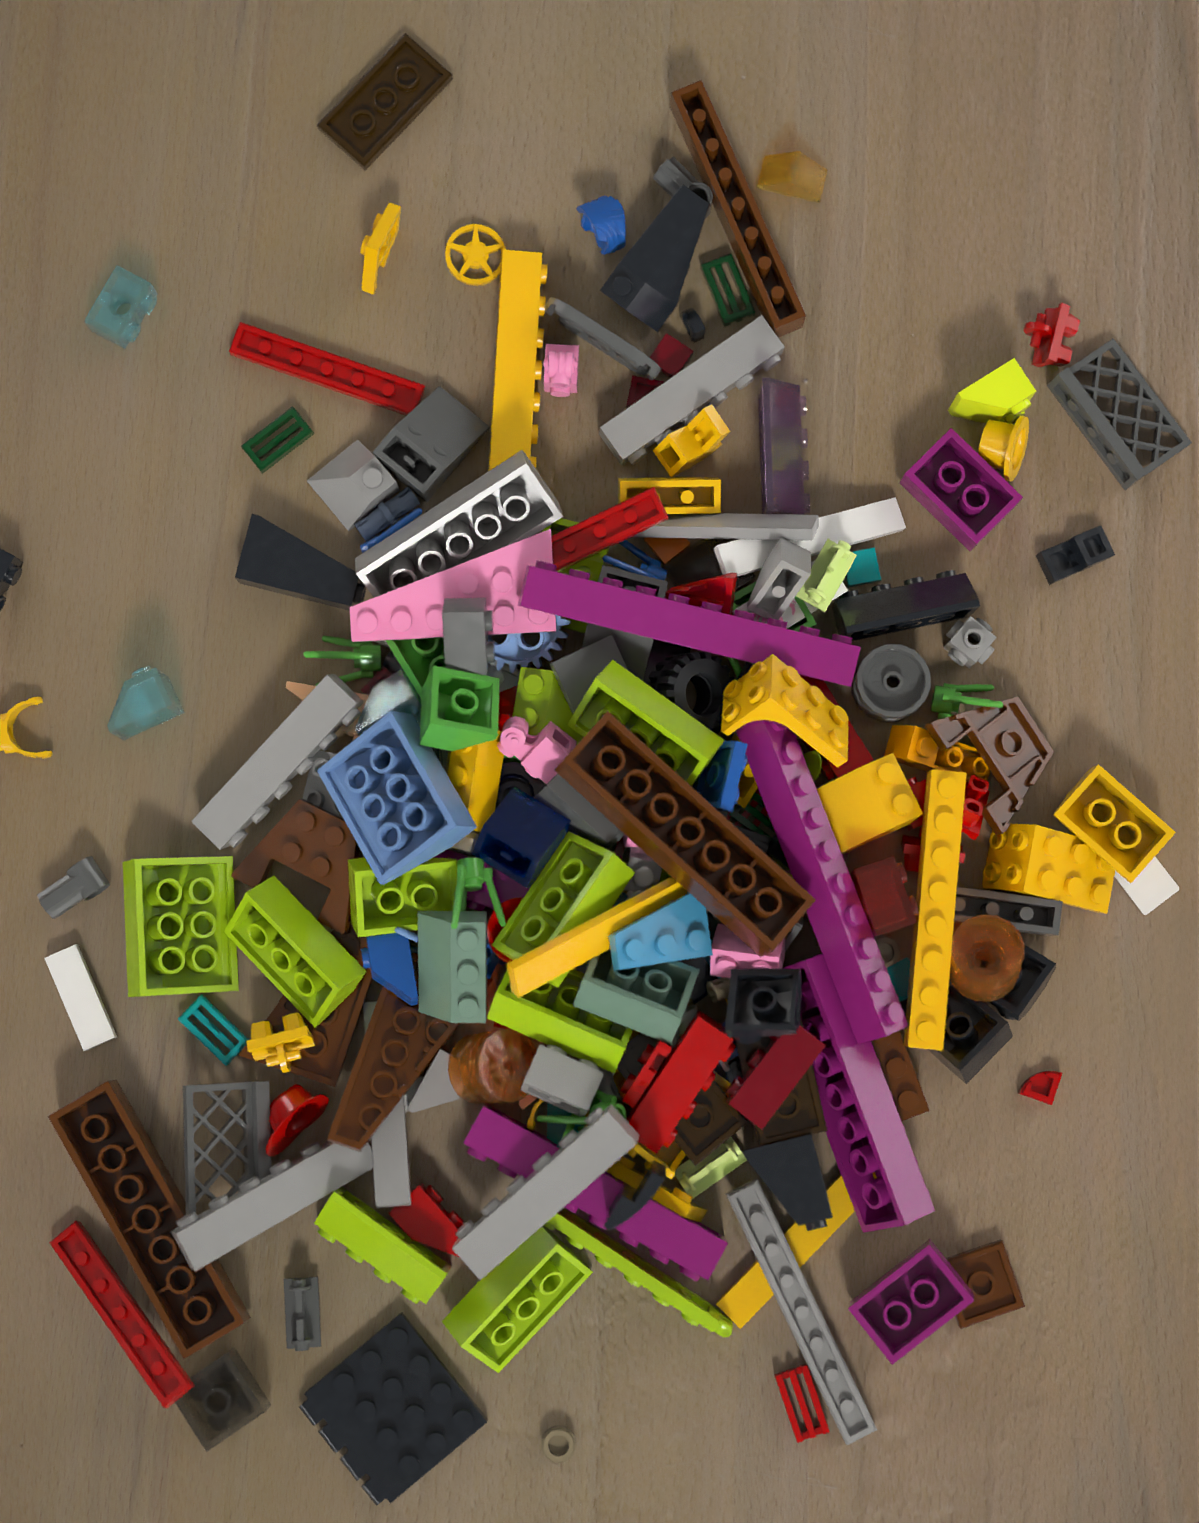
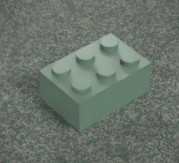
[573,949,699,1044]

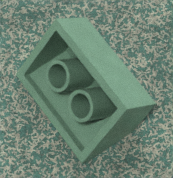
[418,911,488,1023]

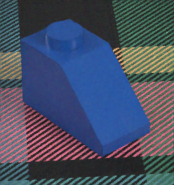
[361,933,418,1006]

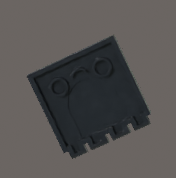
[299,1312,488,1506]

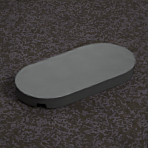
[544,297,661,380]

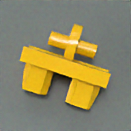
[246,1012,315,1073]

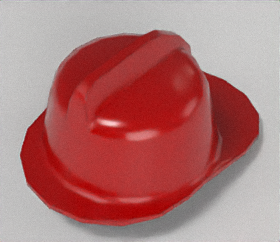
[266,1084,329,1157]

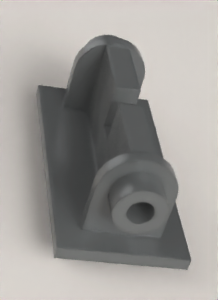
[284,1277,321,1351]

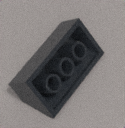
[832,570,980,641]

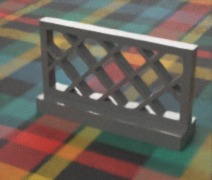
[1047,338,1192,490]
[183,1081,272,1215]

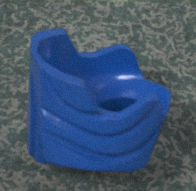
[576,196,626,255]

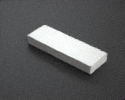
[44,944,117,1051]

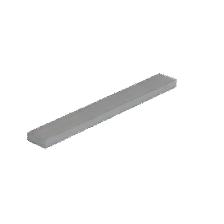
[725,1179,877,1445]

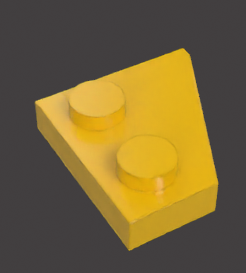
[360,202,401,294]

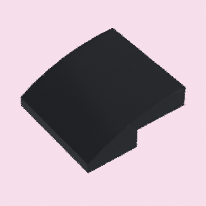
[604,1160,666,1230]

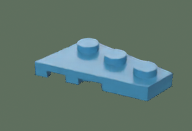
[608,892,713,970]

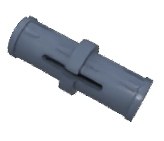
[354,486,420,542]

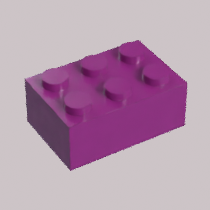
[899,428,1023,552]
[848,1239,974,1365]

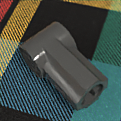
[653,157,713,218]
[37,856,110,919]

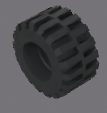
[648,652,735,733]

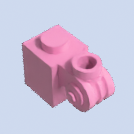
[544,344,579,397]
[497,716,577,784]

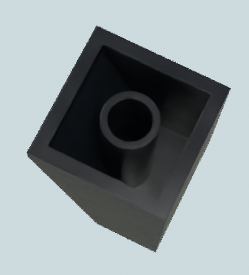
[744,1134,833,1231]

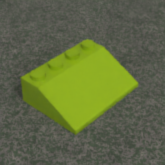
[123,856,239,997]

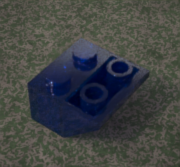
[472,787,571,888]

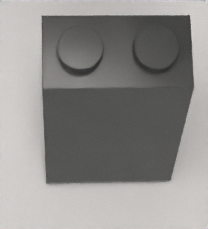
[532,773,624,850]

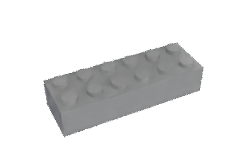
[355,450,563,598]

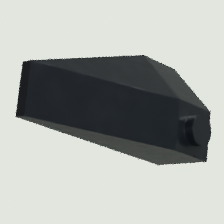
[600,184,710,332]

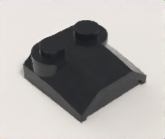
[960,929,1056,1021]
[725,969,802,1044]

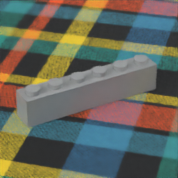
[599,315,785,466]
[191,674,364,849]
[452,1104,639,1280]
[171,1141,373,1271]

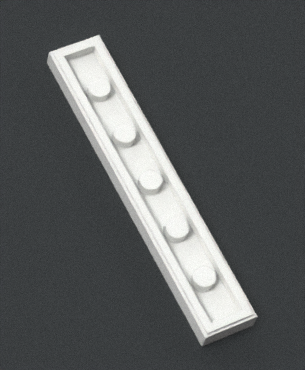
[714,497,906,576]

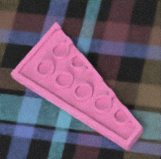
[350,529,556,642]

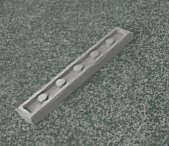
[632,513,819,541]
[363,1001,412,1208]

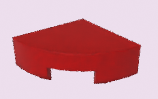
[1018,1071,1062,1105]

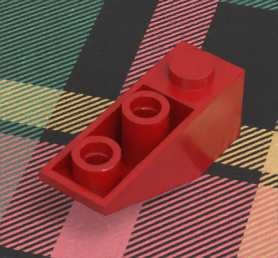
[388,1183,465,1258]

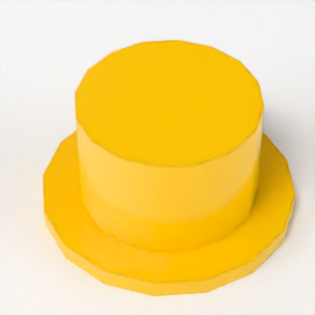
[978,416,1029,481]

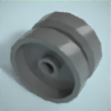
[852,644,931,723]

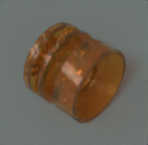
[949,914,1024,1002]
[448,1029,537,1105]

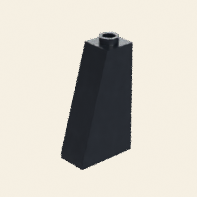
[235,514,366,611]

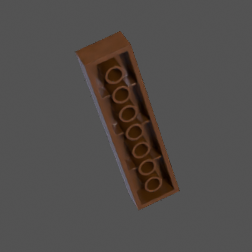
[554,711,816,957]
[48,1079,251,1359]

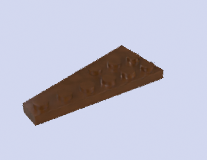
[238,910,383,1087]
[327,951,493,1152]

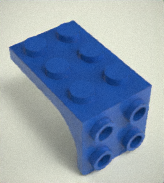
[692,741,748,812]

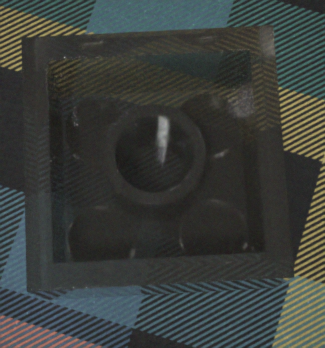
[175,1347,271,1452]

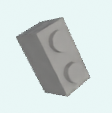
[521,1045,604,1117]

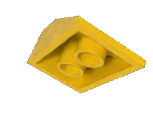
[817,753,923,854]

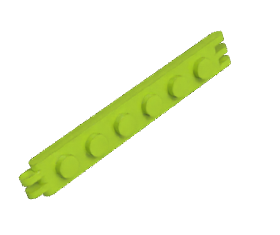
[543,1207,733,1338]

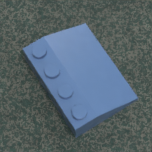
[317,711,477,885]

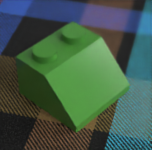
[419,666,500,751]

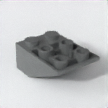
[373,386,490,502]
[582,565,668,681]

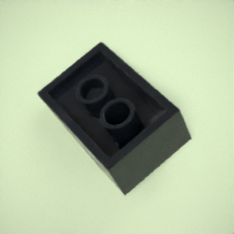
[900,973,1013,1085]

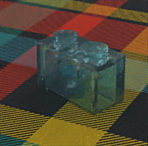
[84,265,157,349]

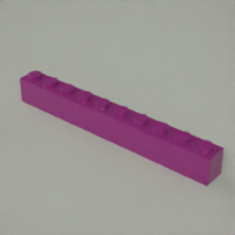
[517,561,861,687]
[736,720,909,1044]

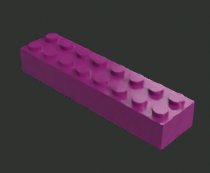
[782,953,935,1233]
[463,1103,728,1282]

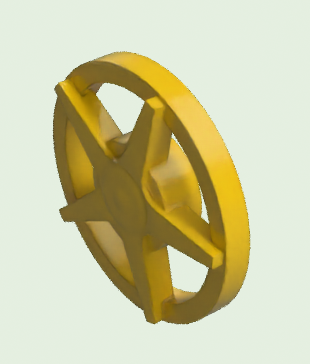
[445,224,506,286]

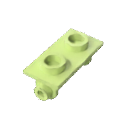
[796,539,857,613]
[675,1137,747,1198]

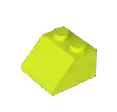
[948,358,1036,423]

